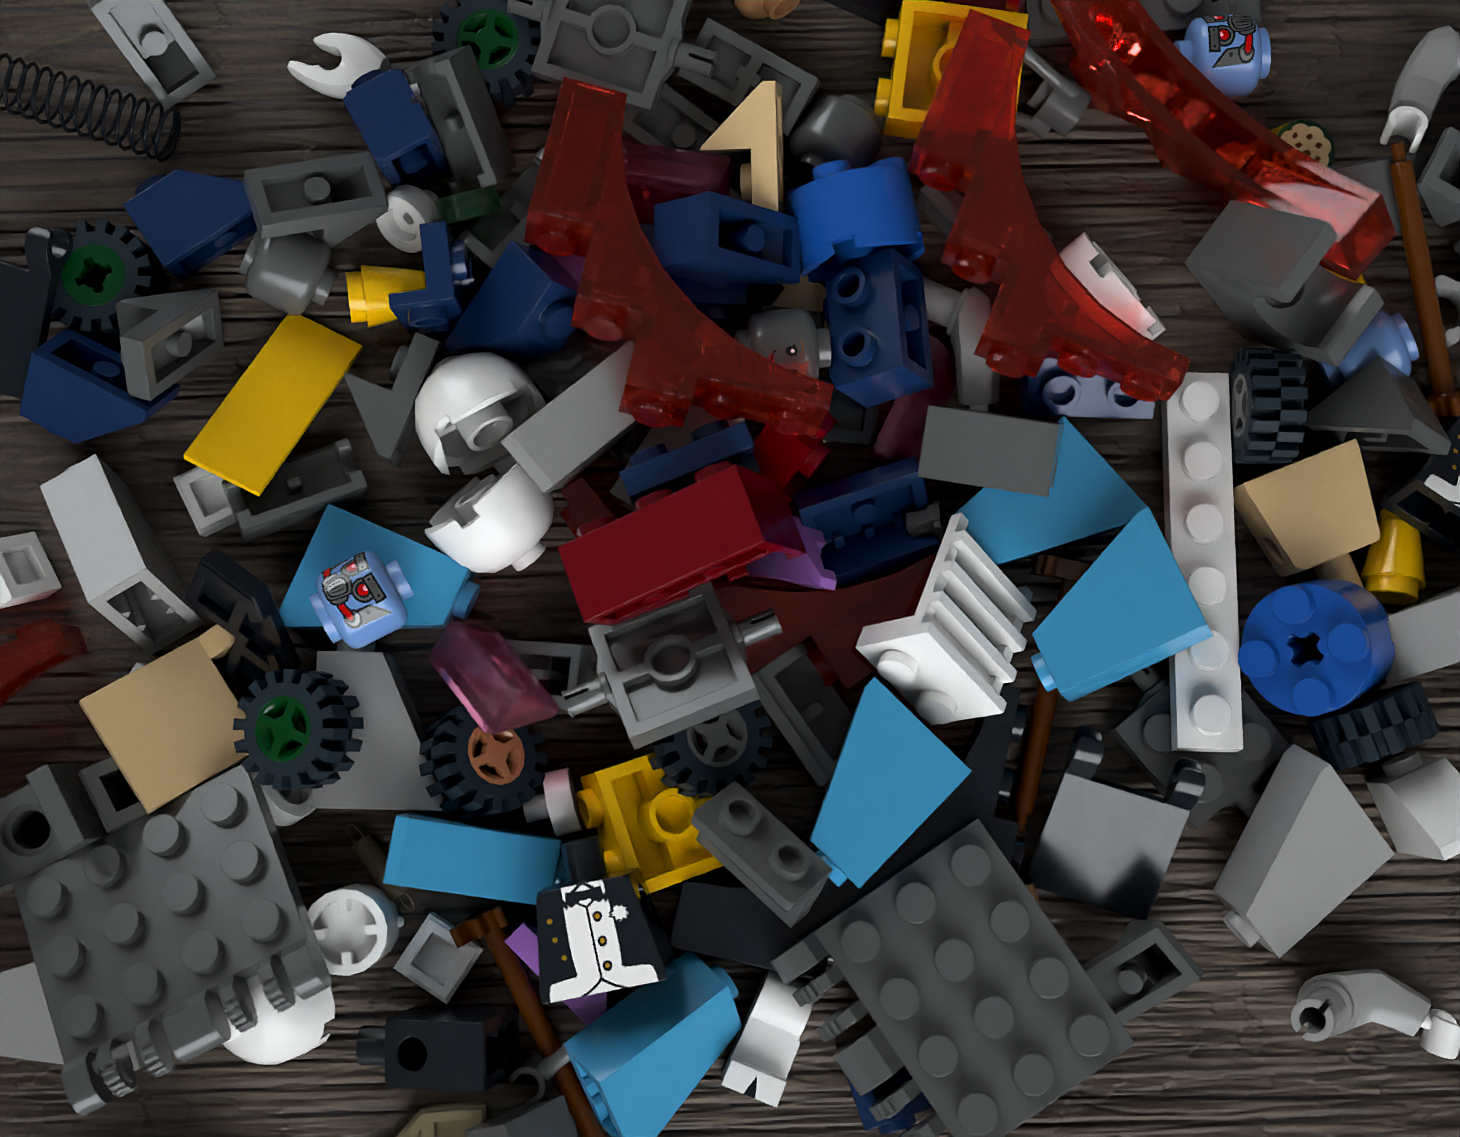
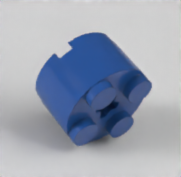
[784,157,925,284]
[1238,579,1395,716]

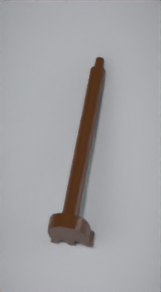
[1389,142,1460,419]
[1012,554,1091,832]
[449,900,606,1137]

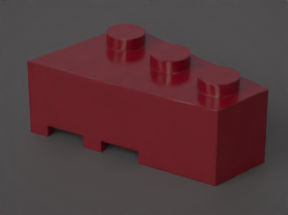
[557,462,807,626]

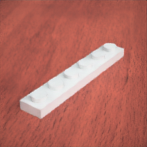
[1160,372,1243,752]

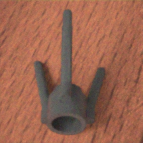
[990,20,1093,140]

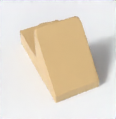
[700,81,785,214]

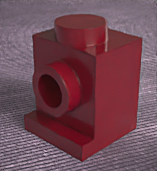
[753,392,838,504]

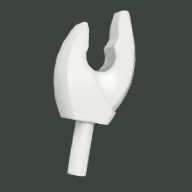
[287,33,422,99]

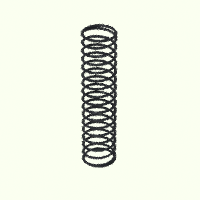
[0,53,181,162]

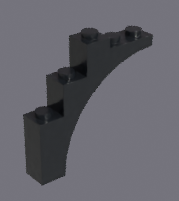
[670,685,1027,979]

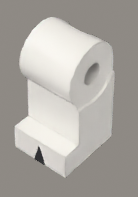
[721,969,814,1108]

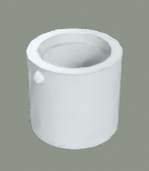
[307,883,404,976]

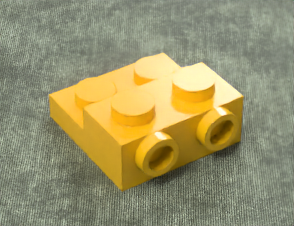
[874,0,1028,143]
[575,736,724,893]

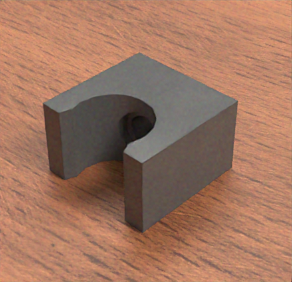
[1184,200,1384,367]
[0,762,116,895]

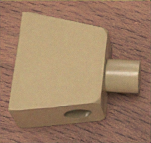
[1233,438,1380,588]

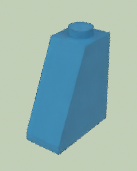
[946,416,1148,567]
[279,503,481,630]
[1031,507,1213,702]
[809,677,972,888]
[383,810,568,905]
[563,951,742,1137]

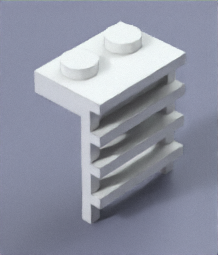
[856,513,1037,725]

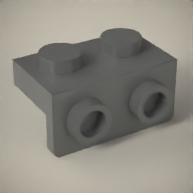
[691,781,833,928]

